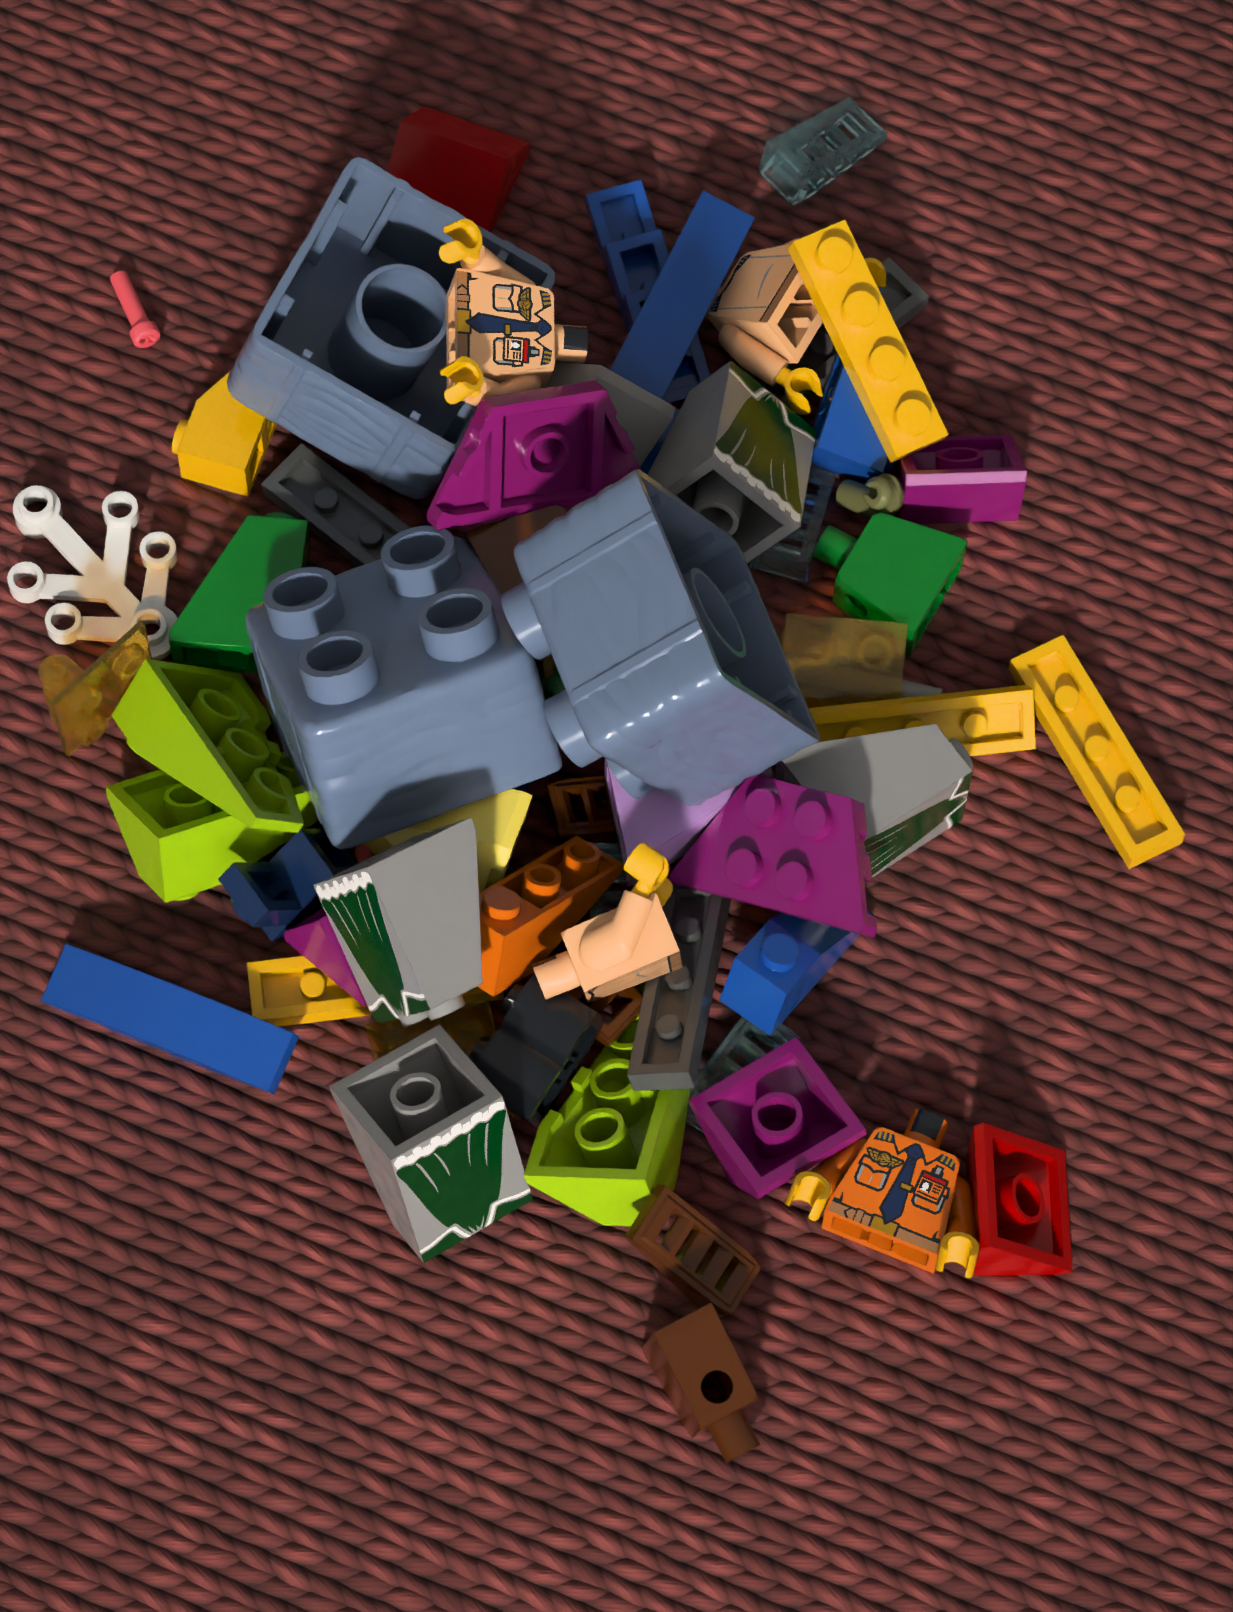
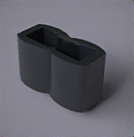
[469,974,605,1128]

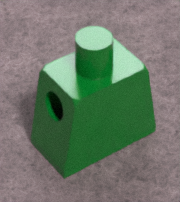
[813,512,968,657]

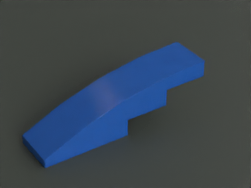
[584,179,710,404]
[610,190,755,399]
[40,944,299,1095]

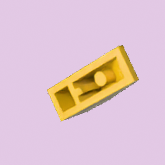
[172,371,277,497]

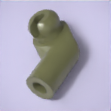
[835,473,905,519]

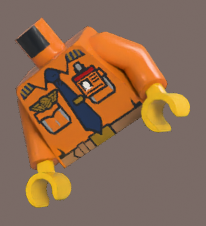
[784,1109,979,1278]

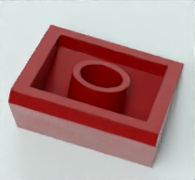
[387,106,531,232]
[966,1123,1073,1276]

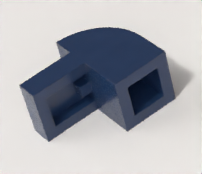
[218,829,359,942]

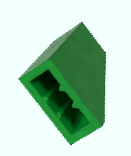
[169,512,311,674]

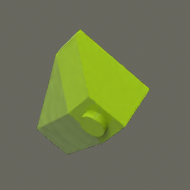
[111,659,304,833]
[106,752,319,903]
[523,982,691,1226]

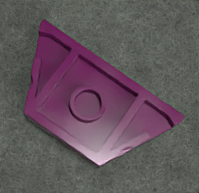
[427,380,642,530]
[669,775,877,938]

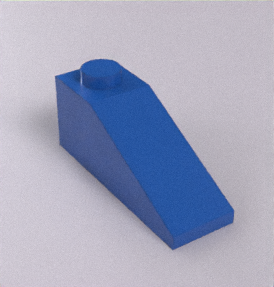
[811,287,896,484]
[719,910,874,1036]

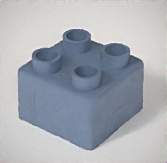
[227,157,555,499]
[501,469,821,806]
[245,526,562,849]

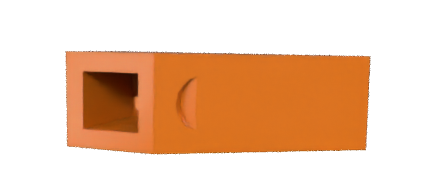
[477,835,624,997]

